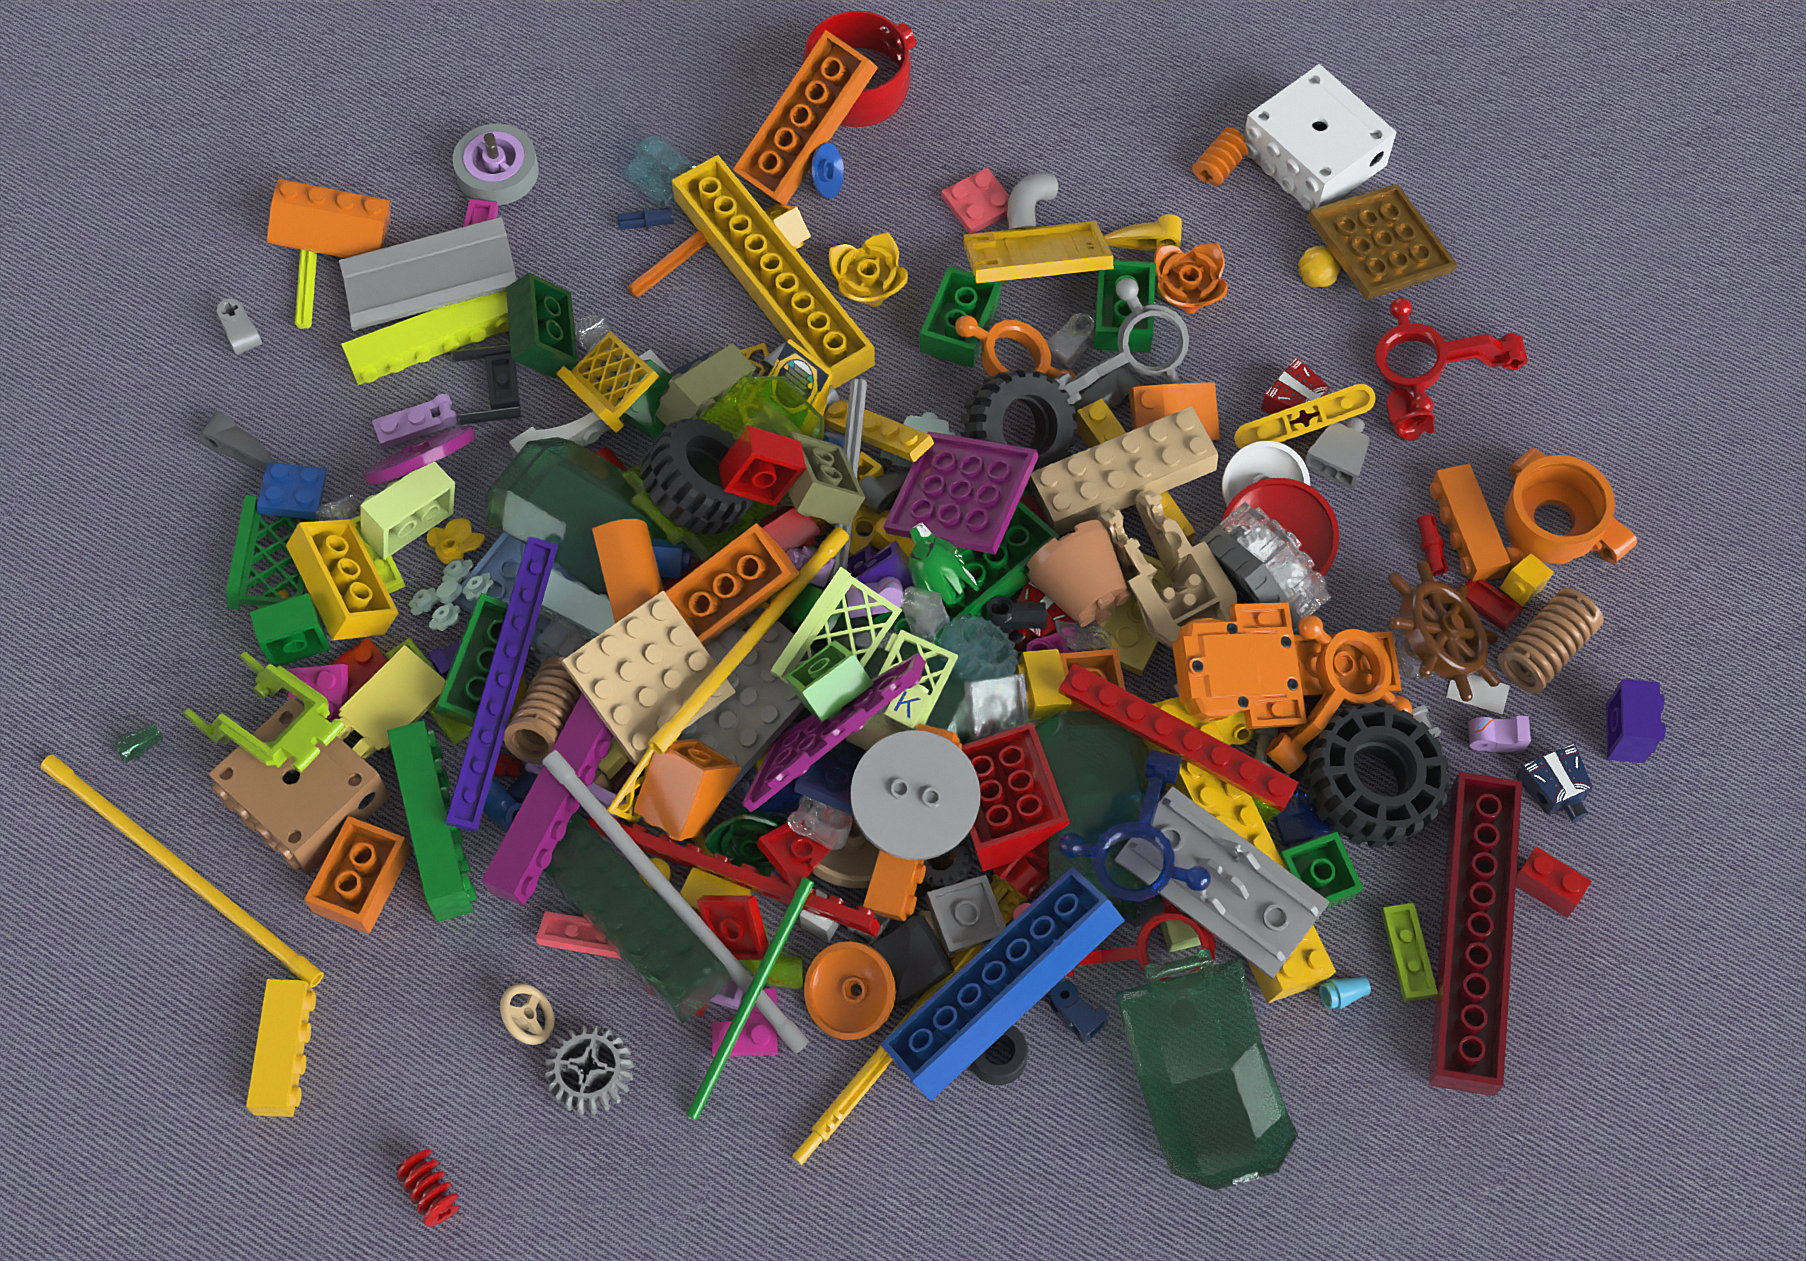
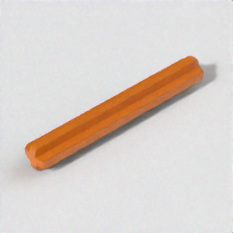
[627,230,708,298]

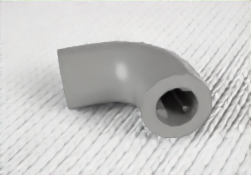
[1007,173,1058,230]

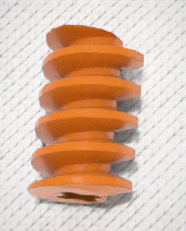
[1192,127,1248,186]

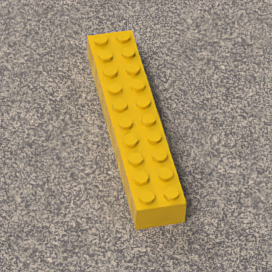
[671,155,875,389]
[1142,696,1336,1003]

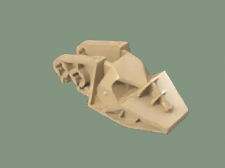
[1097,490,1237,649]

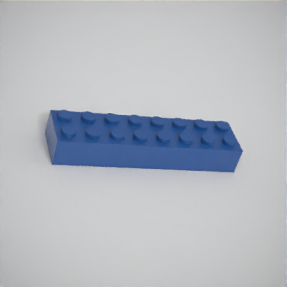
[880,866,1125,1101]

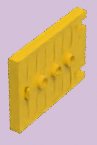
[963,221,1113,283]

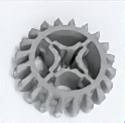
[544,1026,634,1115]

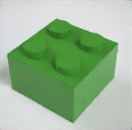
[785,640,874,722]

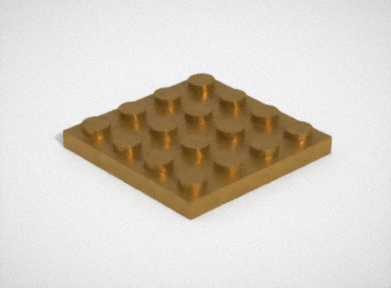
[1306,184,1458,300]

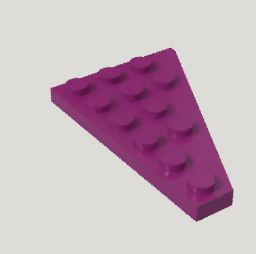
[743,653,926,812]

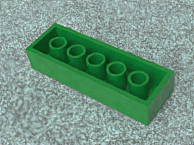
[387,720,477,922]

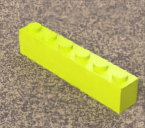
[341,290,509,385]

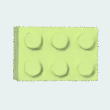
[360,462,455,560]

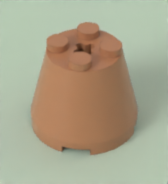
[1026,520,1132,627]

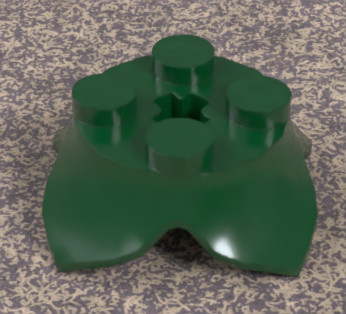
[704,807,786,877]

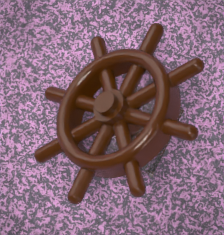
[1386,560,1500,702]

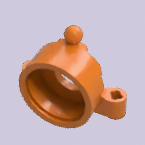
[1504,448,1637,569]

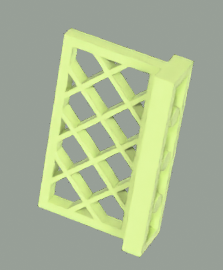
[770,567,902,685]

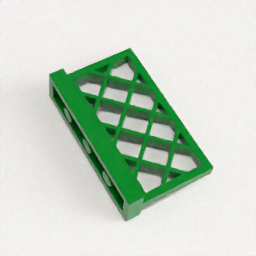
[226,495,316,610]

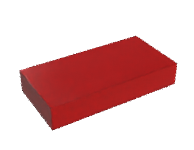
[1465,579,1524,632]

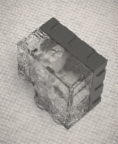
[1199,502,1331,630]

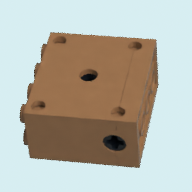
[208,697,391,875]

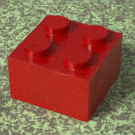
[719,425,806,506]

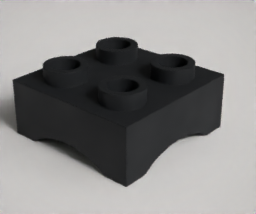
[870,916,955,1006]

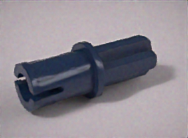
[617,207,673,230]

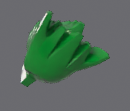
[909,523,979,618]

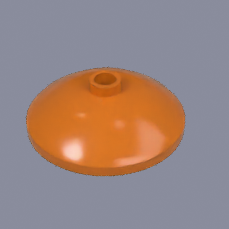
[804,941,896,1040]

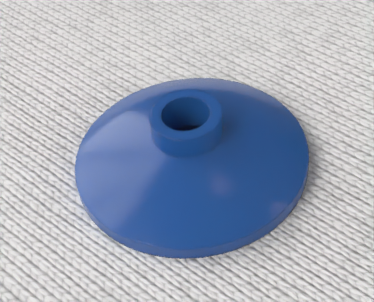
[811,143,844,199]

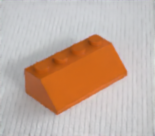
[267,179,390,258]
[665,524,801,647]

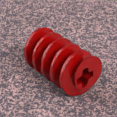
[396,1148,460,1227]

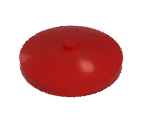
[1220,478,1339,591]

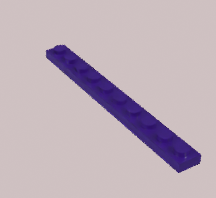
[444,536,558,833]

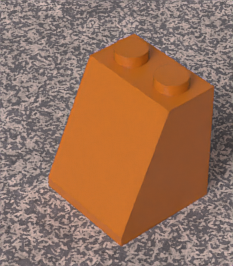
[633,739,742,841]

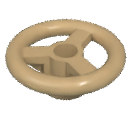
[500,984,555,1045]

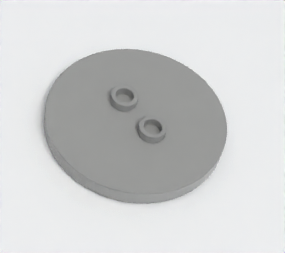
[850,730,980,860]

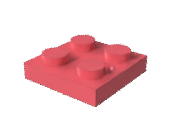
[941,167,1010,234]

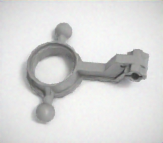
[1054,278,1189,404]

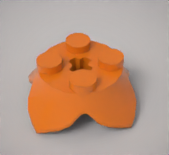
[1153,243,1228,314]

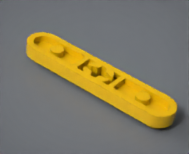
[1234,384,1376,449]

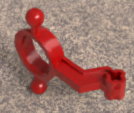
[1375,298,1528,417]
[1065,897,1216,1027]

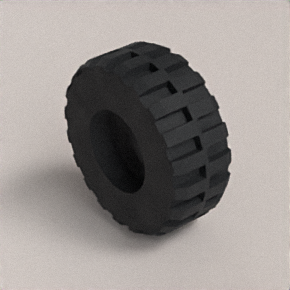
[1303,703,1450,848]

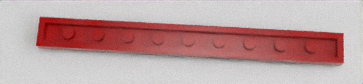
[587,815,881,937]

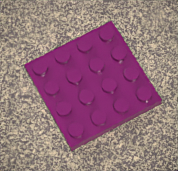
[883,431,1039,554]

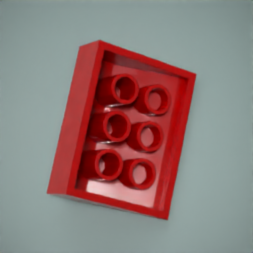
[962,722,1070,872]

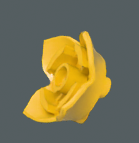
[829,232,908,307]

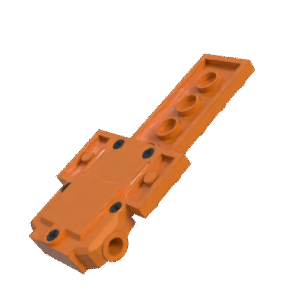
[1172,602,1402,729]

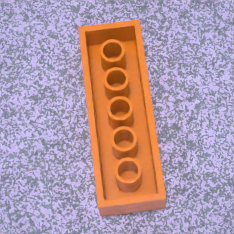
[733,30,878,205]

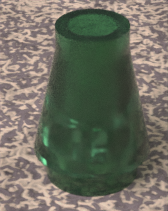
[113,723,163,764]

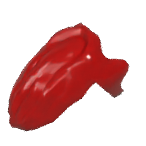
[1386,387,1435,441]

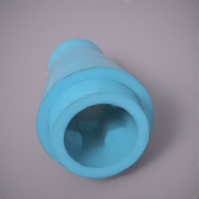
[1319,976,1371,1011]

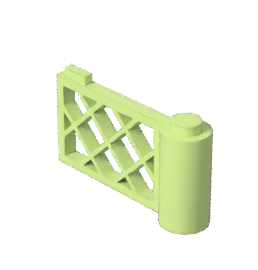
[846,630,958,751]

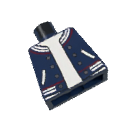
[1516,743,1592,823]

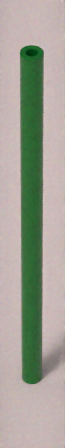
[686,877,815,1120]

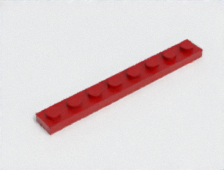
[1058,663,1299,813]

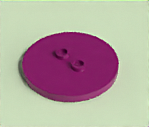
[363,425,476,485]

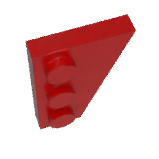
[757,804,853,891]

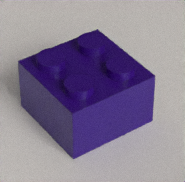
[1606,679,1666,763]

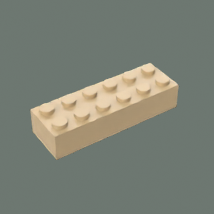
[1030,406,1218,535]

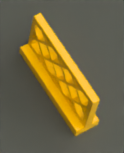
[556,331,659,433]

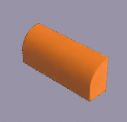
[592,519,664,623]

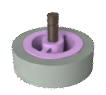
[453,123,539,205]

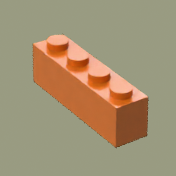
[1430,463,1511,584]

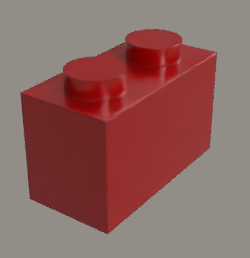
[1516,846,1592,918]

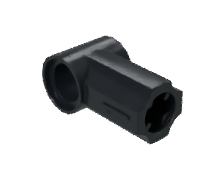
[986,596,1046,637]

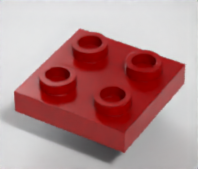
[992,834,1075,898]

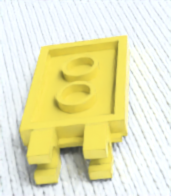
[337,645,445,761]

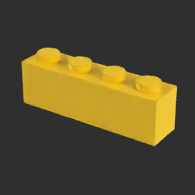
[246,979,316,1117]

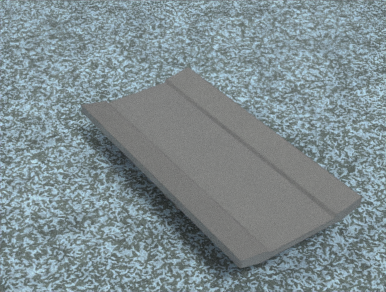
[339,217,517,331]
[1115,786,1330,979]

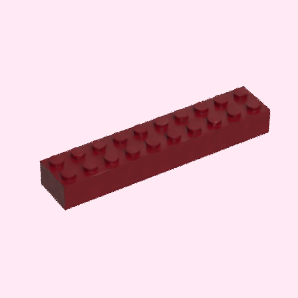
[1429,772,1522,1096]

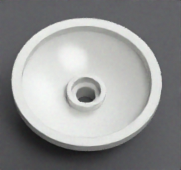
[1222,441,1310,506]

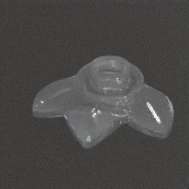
[1055,620,1112,652]

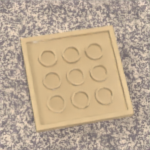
[561,591,736,765]

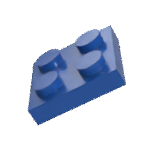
[257,462,327,520]

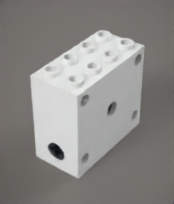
[1244,64,1396,211]

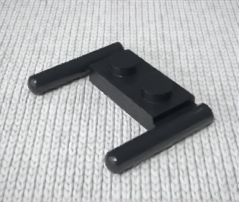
[451,343,521,425]

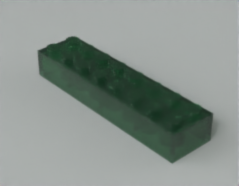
[542,811,732,1024]

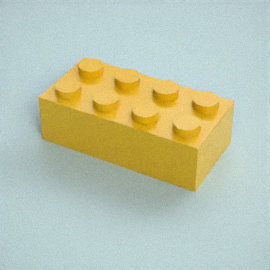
[286,519,399,640]

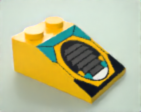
[755,339,833,437]

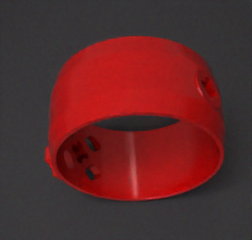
[803,11,916,127]

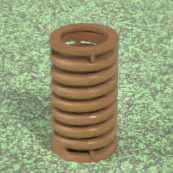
[1498,588,1604,694]
[504,656,582,765]

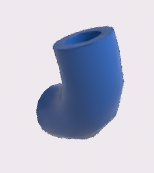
[483,778,523,833]

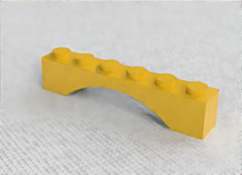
[1076,398,1196,546]

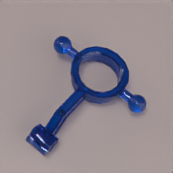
[1058,749,1211,902]

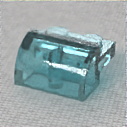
[622,135,697,208]

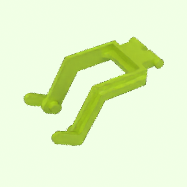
[183,651,345,773]

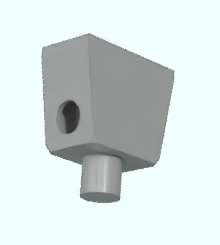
[1304,417,1370,490]

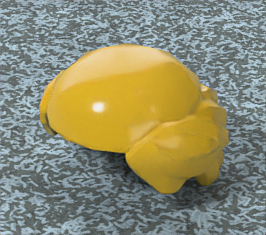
[1298,246,1341,288]

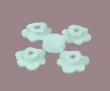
[409,559,494,631]

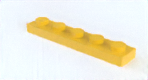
[822,399,934,462]

